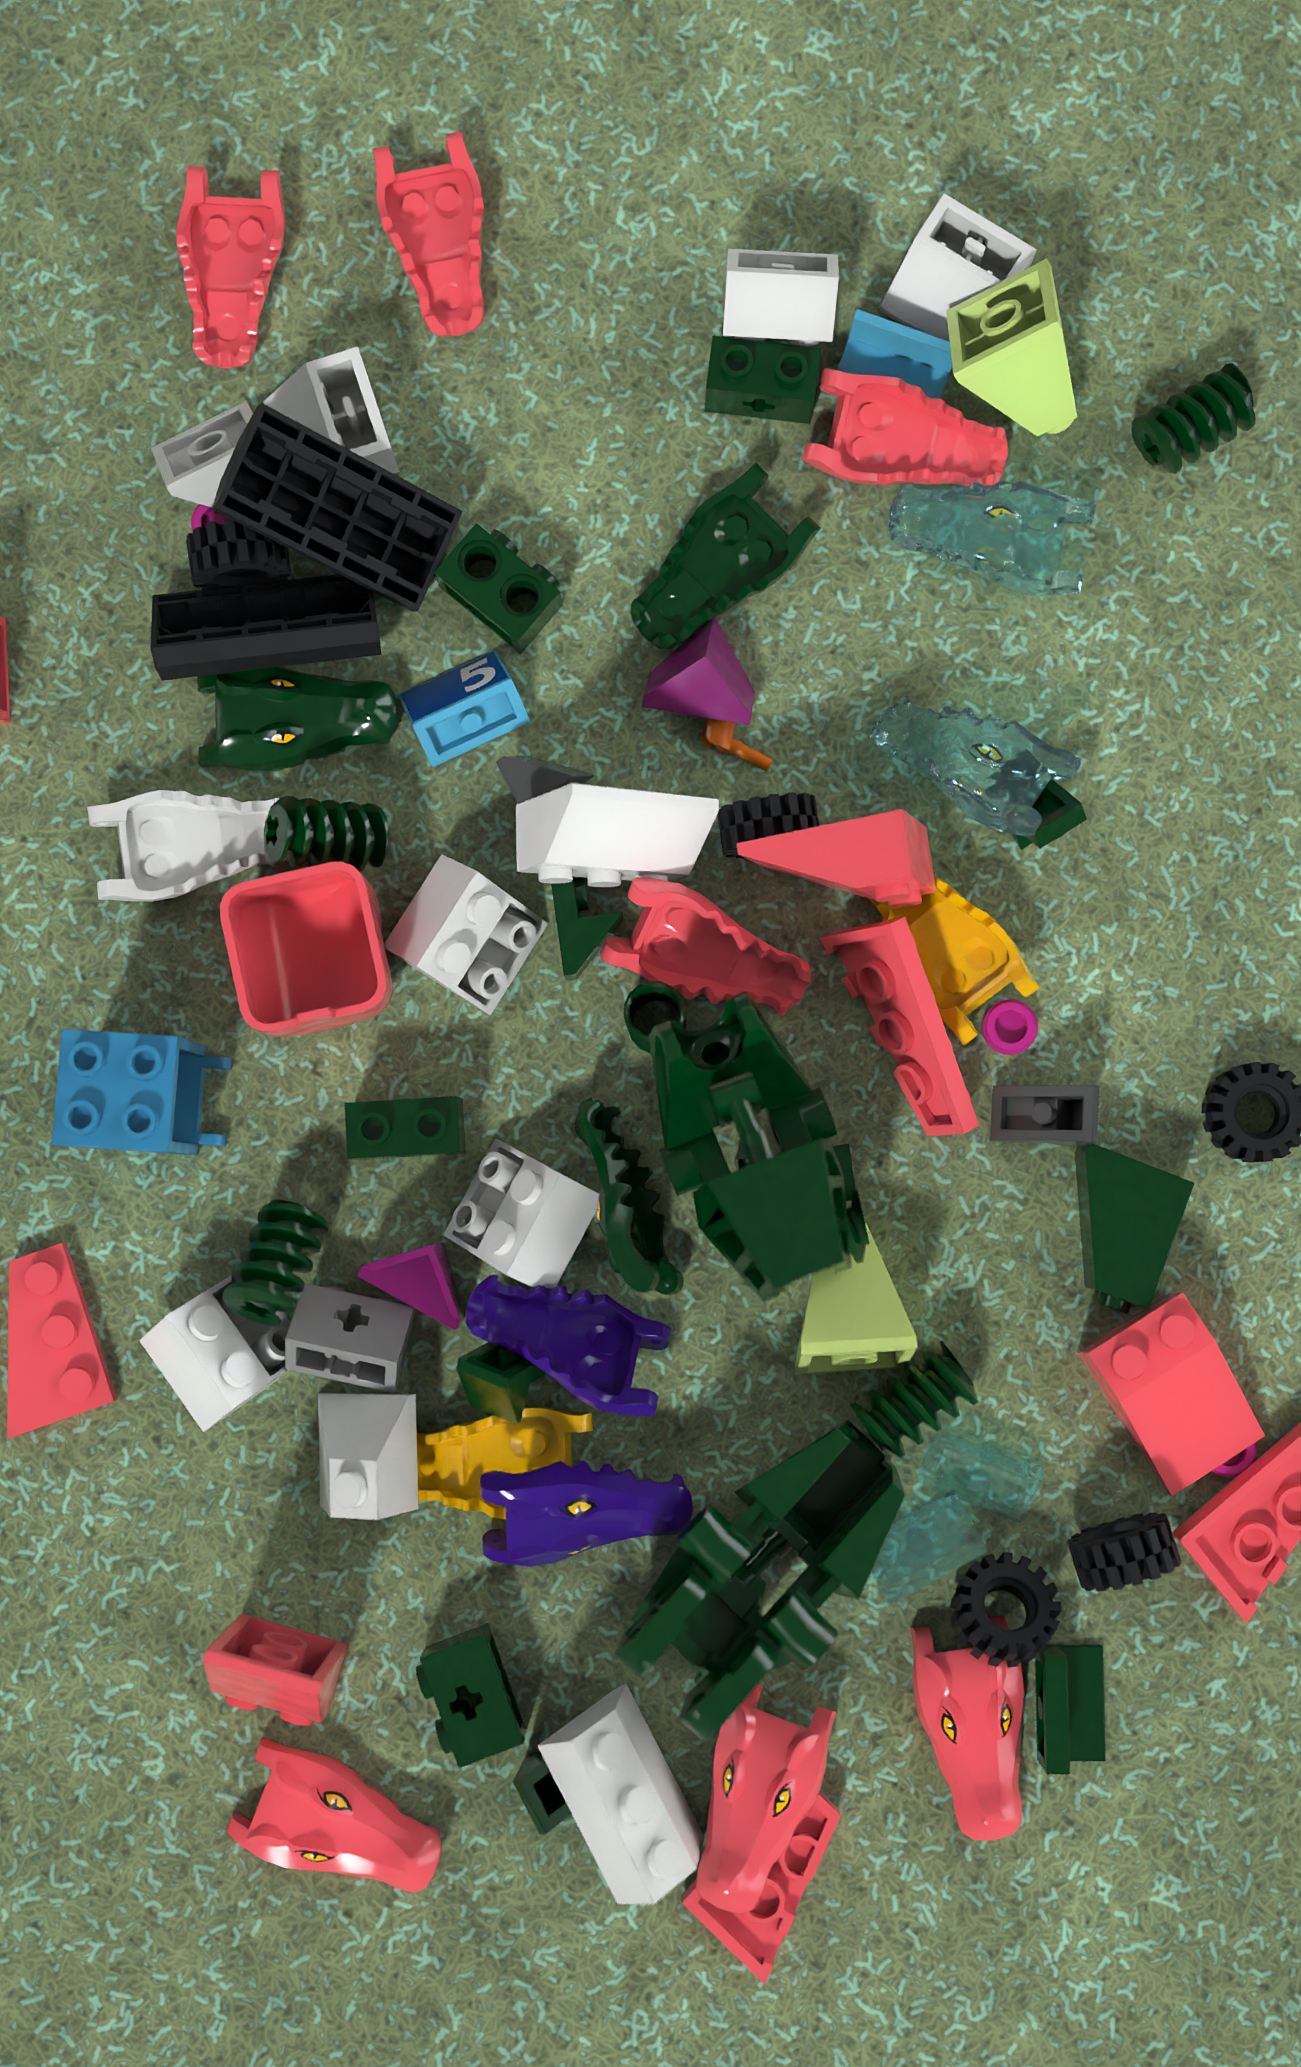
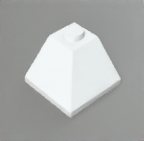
[151,401,253,508]
[318,1392,418,1520]

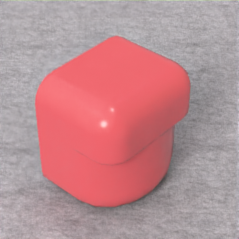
[220,862,393,1037]

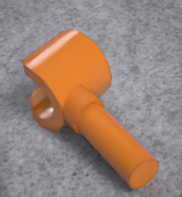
[702,718,773,772]

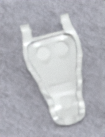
[87,790,287,902]

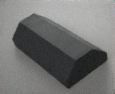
[212,403,462,612]
[150,574,382,681]

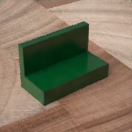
[1035,1645,1106,1775]

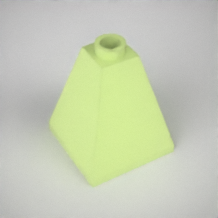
[946,258,1077,437]
[795,1223,918,1375]

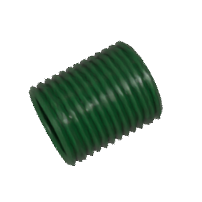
[624,981,687,1054]

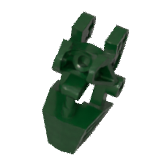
[649,991,852,1302]
[615,1420,905,1741]

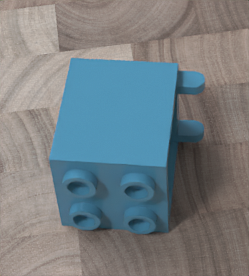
[52,1029,232,1155]

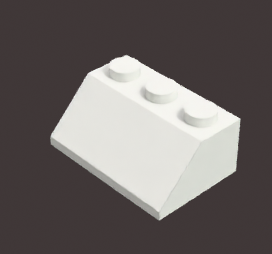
[516,783,719,887]
[538,1684,705,1904]

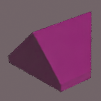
[642,618,755,725]
[356,1242,465,1330]

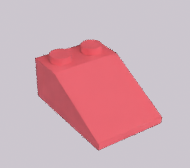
[736,809,936,909]
[1077,1292,1265,1496]
[202,1613,348,1726]

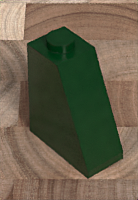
[1075,1144,1195,1315]

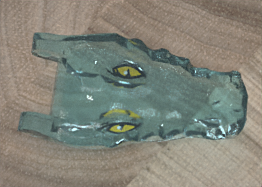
[887,481,1096,596]
[870,695,1081,836]

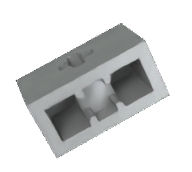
[285,1283,414,1393]

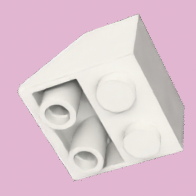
[879,193,1037,342]
[723,249,839,346]
[263,346,399,474]
[384,854,548,1015]
[443,1138,600,1288]
[139,1275,291,1432]

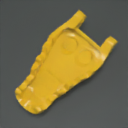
[870,875,1040,1045]
[417,1406,593,1519]

